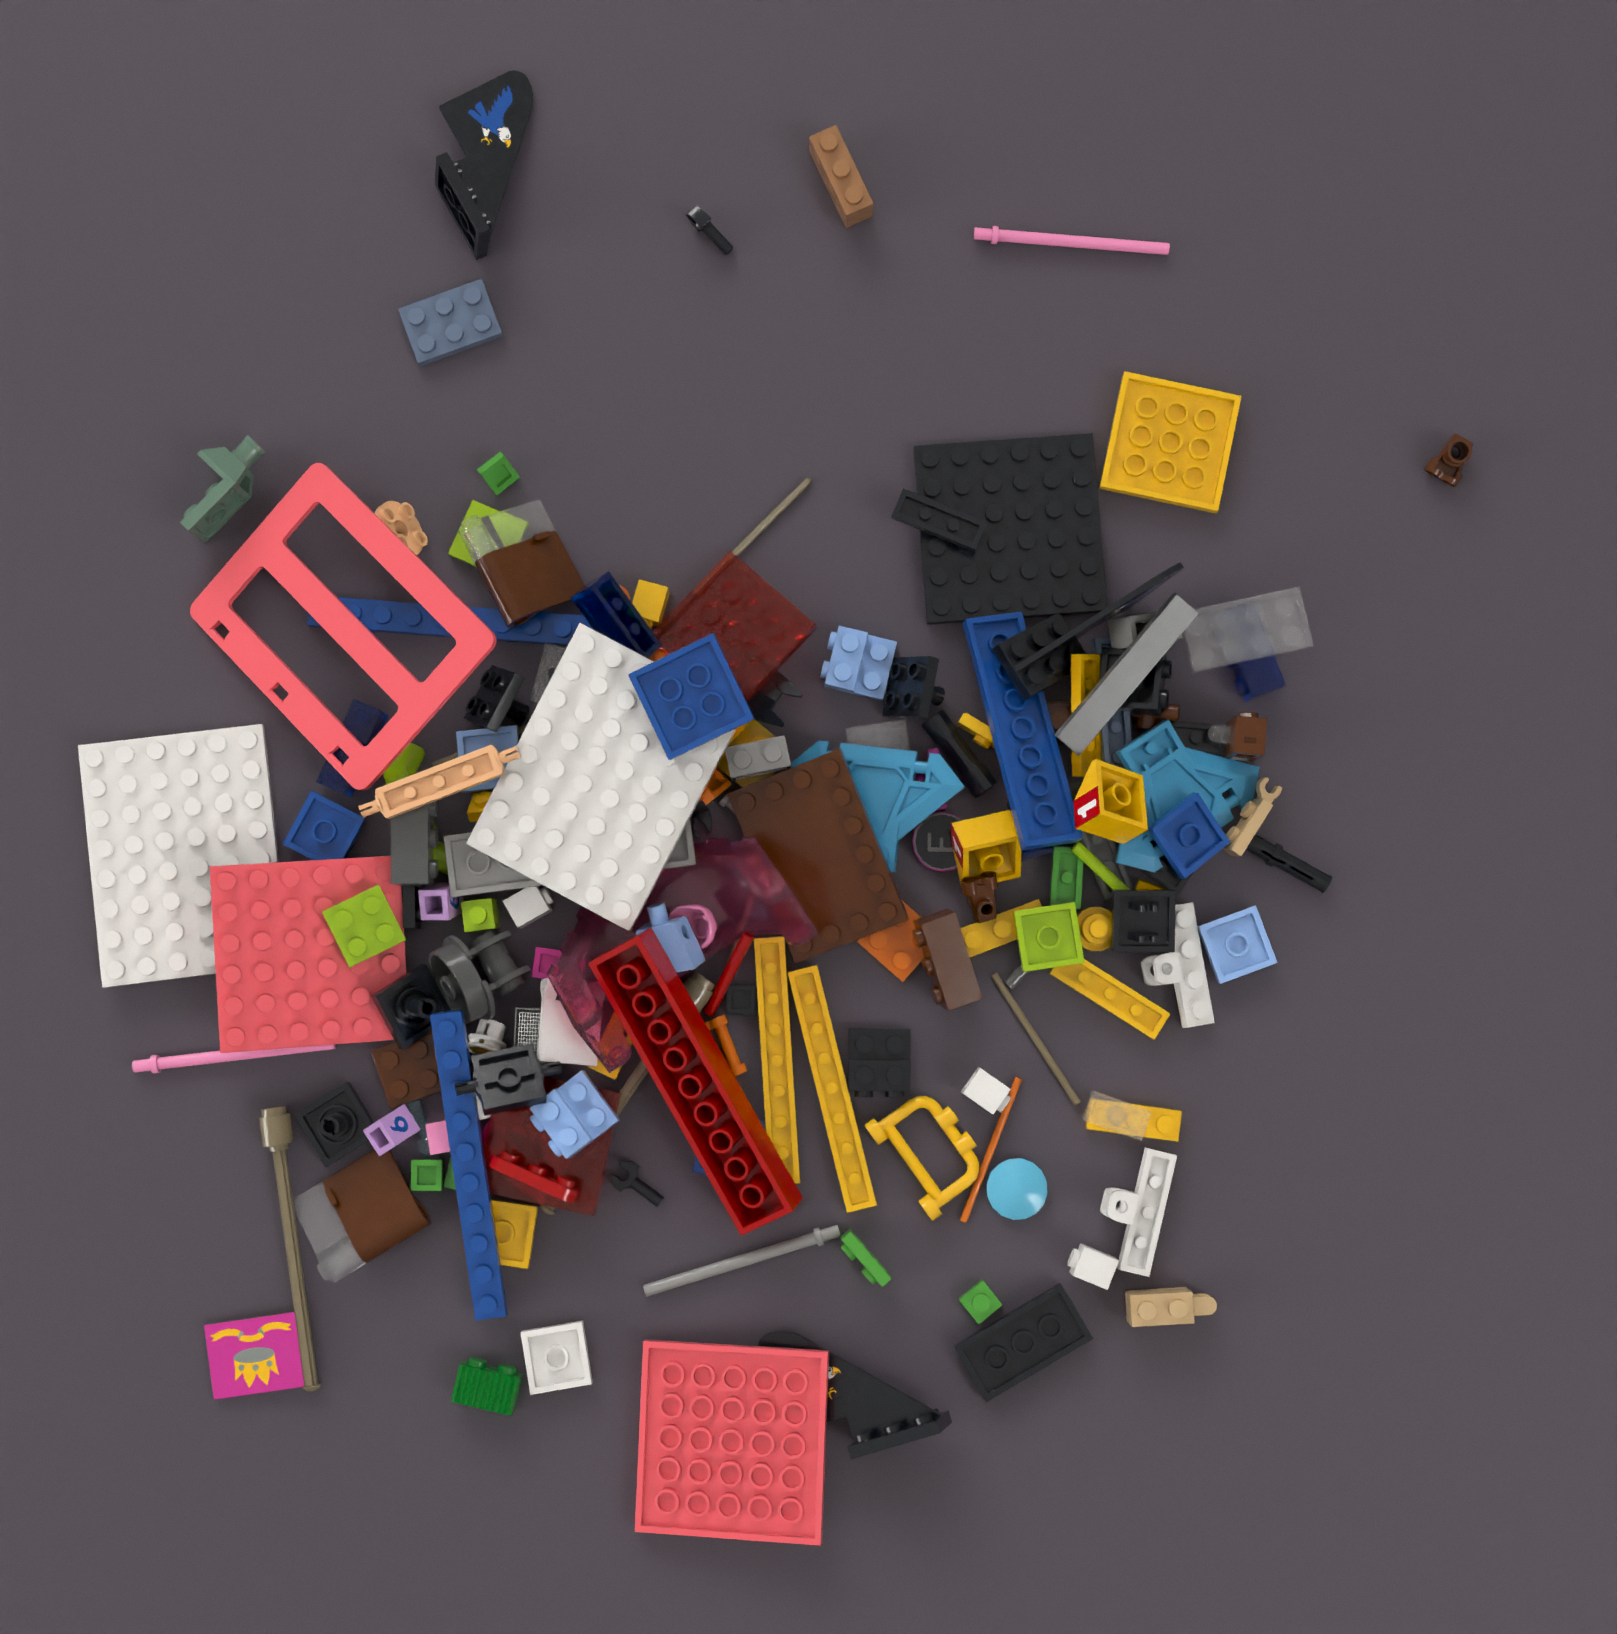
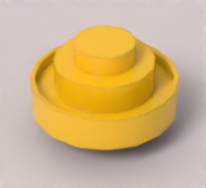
[1077,907,1112,951]

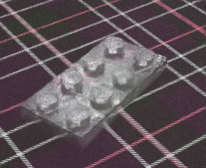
[1183,586,1314,673]

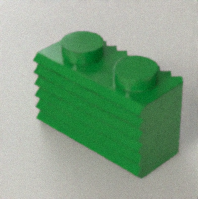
[451,1357,524,1416]

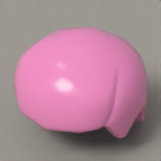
[669,904,717,949]

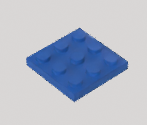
[628,633,755,760]

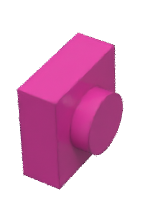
[531,947,567,981]

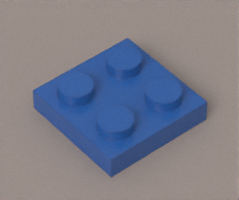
[283,790,367,860]
[1148,793,1230,879]

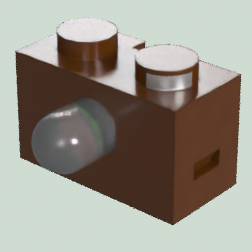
[1208,711,1267,762]

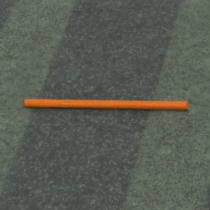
[960,1077,1022,1223]

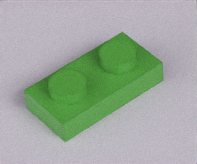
[1049,846,1084,910]
[841,1229,892,1287]

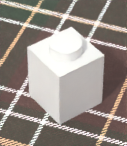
[503,886,554,929]
[961,1067,1011,1114]
[1067,1243,1119,1290]

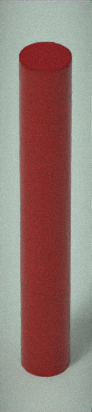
[703,932,754,1016]

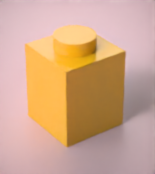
[629,579,670,629]

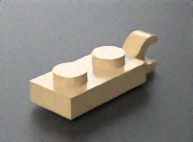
[1222,777,1282,856]

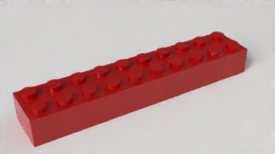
[588,927,803,1236]

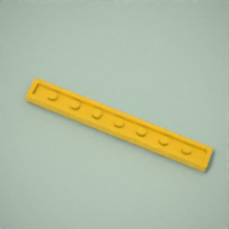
[754,937,800,1184]
[787,965,877,1213]

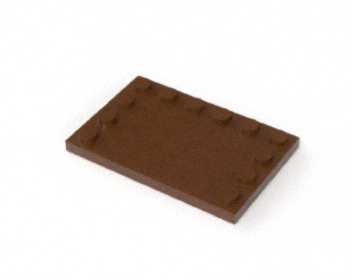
[728,748,909,964]

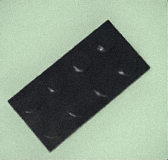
[954,1283,1093,1402]

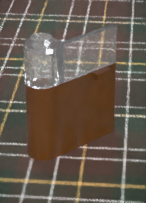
[458,499,588,628]
[293,1150,431,1283]

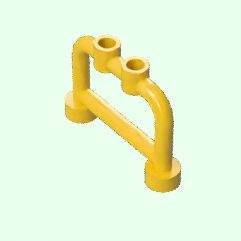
[864,1096,979,1221]

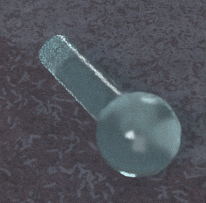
[408,1099,437,1157]

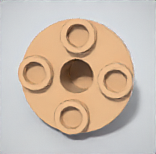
[375,501,428,555]

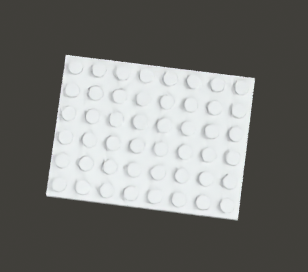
[466,623,736,931]
[78,724,279,988]

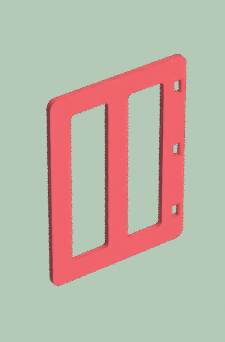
[190,463,497,790]

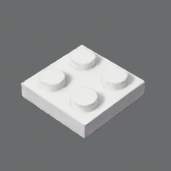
[521,1320,593,1395]

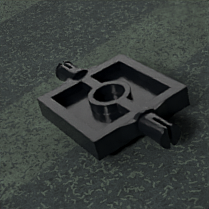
[454,1044,562,1116]

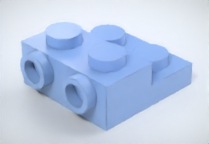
[820,626,897,701]
[530,1070,620,1159]

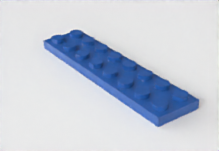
[962,612,1083,851]

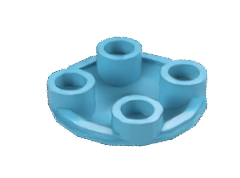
[986,1158,1048,1220]

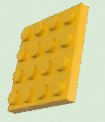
[1099,371,1242,514]

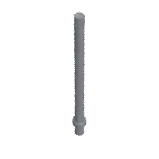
[643,1225,841,1297]

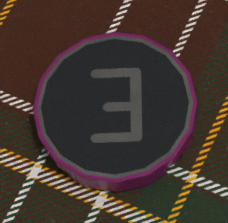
[912,811,963,873]

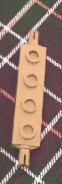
[359,745,521,819]

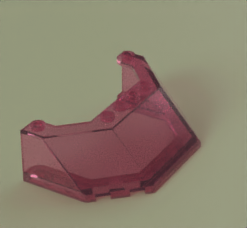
[547,836,819,1073]

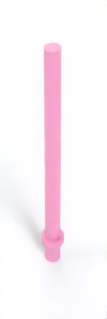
[973,226,1170,255]
[132,1044,336,1074]

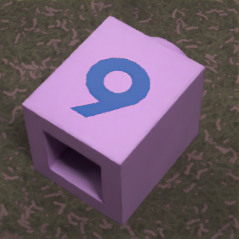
[418,882,464,920]
[363,1104,421,1156]

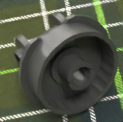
[429,929,531,1024]

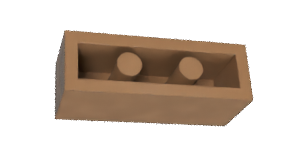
[809,125,874,228]

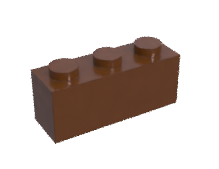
[912,908,983,1011]

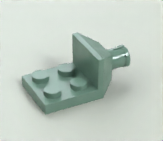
[180,435,265,544]

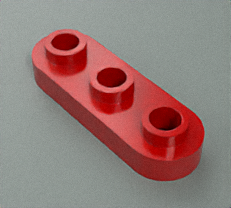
[489,1150,579,1203]

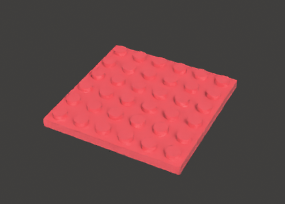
[210,856,406,1053]
[635,1339,829,1546]

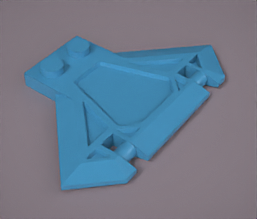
[1116,719,1260,872]
[791,740,965,872]

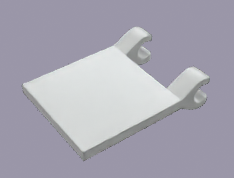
[537,977,605,1066]

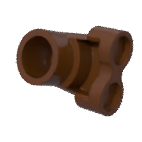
[1424,433,1473,487]
[1132,704,1180,729]
[960,871,998,923]

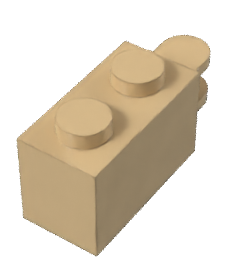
[1125,1287,1217,1327]

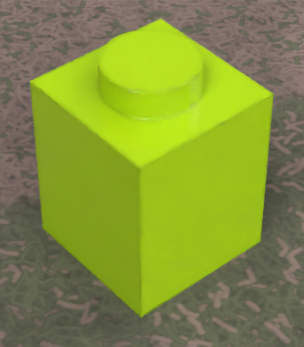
[461,898,500,934]

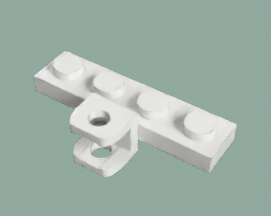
[1141,902,1215,1028]
[1100,1147,1177,1277]

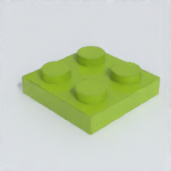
[322,884,406,968]
[1013,902,1085,972]

